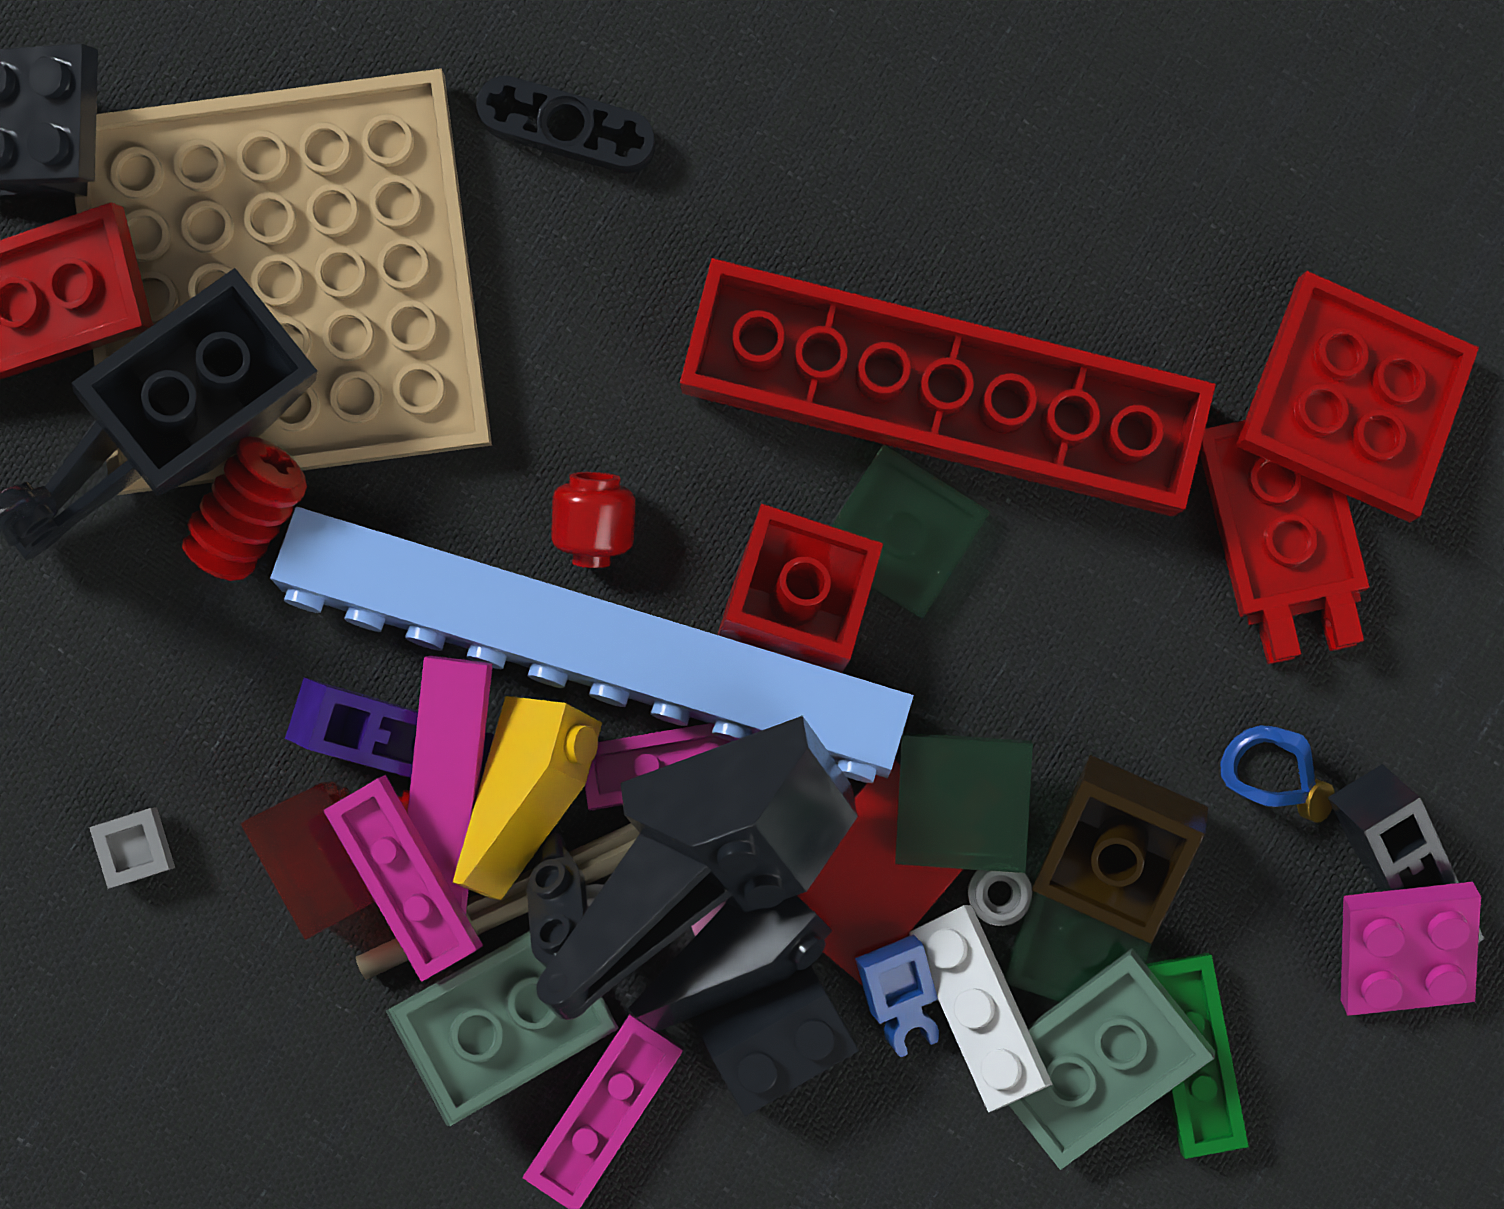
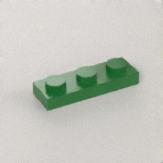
[1146,953,1249,1159]

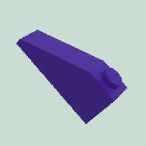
[285,677,494,783]

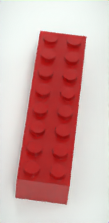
[680,258,1216,516]

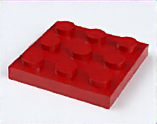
[1236,271,1479,523]

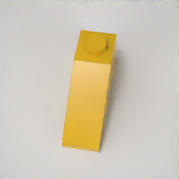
[452,696,602,900]

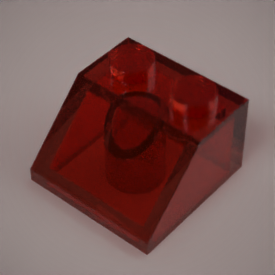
[240,781,376,940]

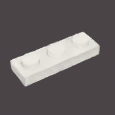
[909,905,1052,1112]

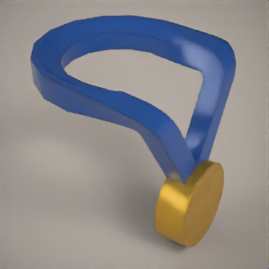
[1220,725,1335,823]

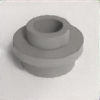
[968,861,1032,926]

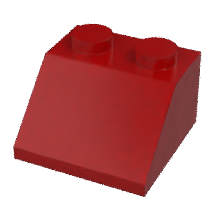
[717,504,883,673]

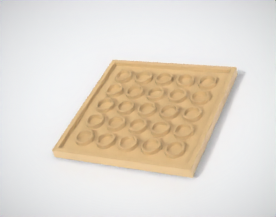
[75,69,492,495]

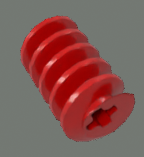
[182,436,307,581]

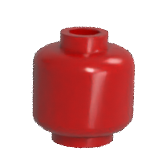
[551,472,635,568]

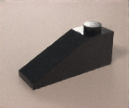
[1328,764,1484,943]
[628,895,833,1032]

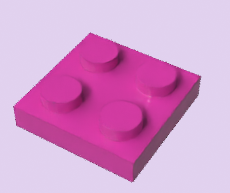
[1341,882,1481,1016]

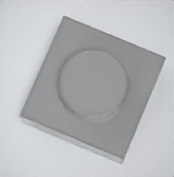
[89,807,175,889]

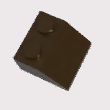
[1032,755,1208,944]

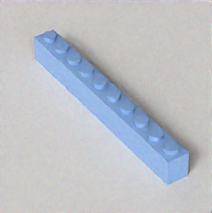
[270,506,914,783]

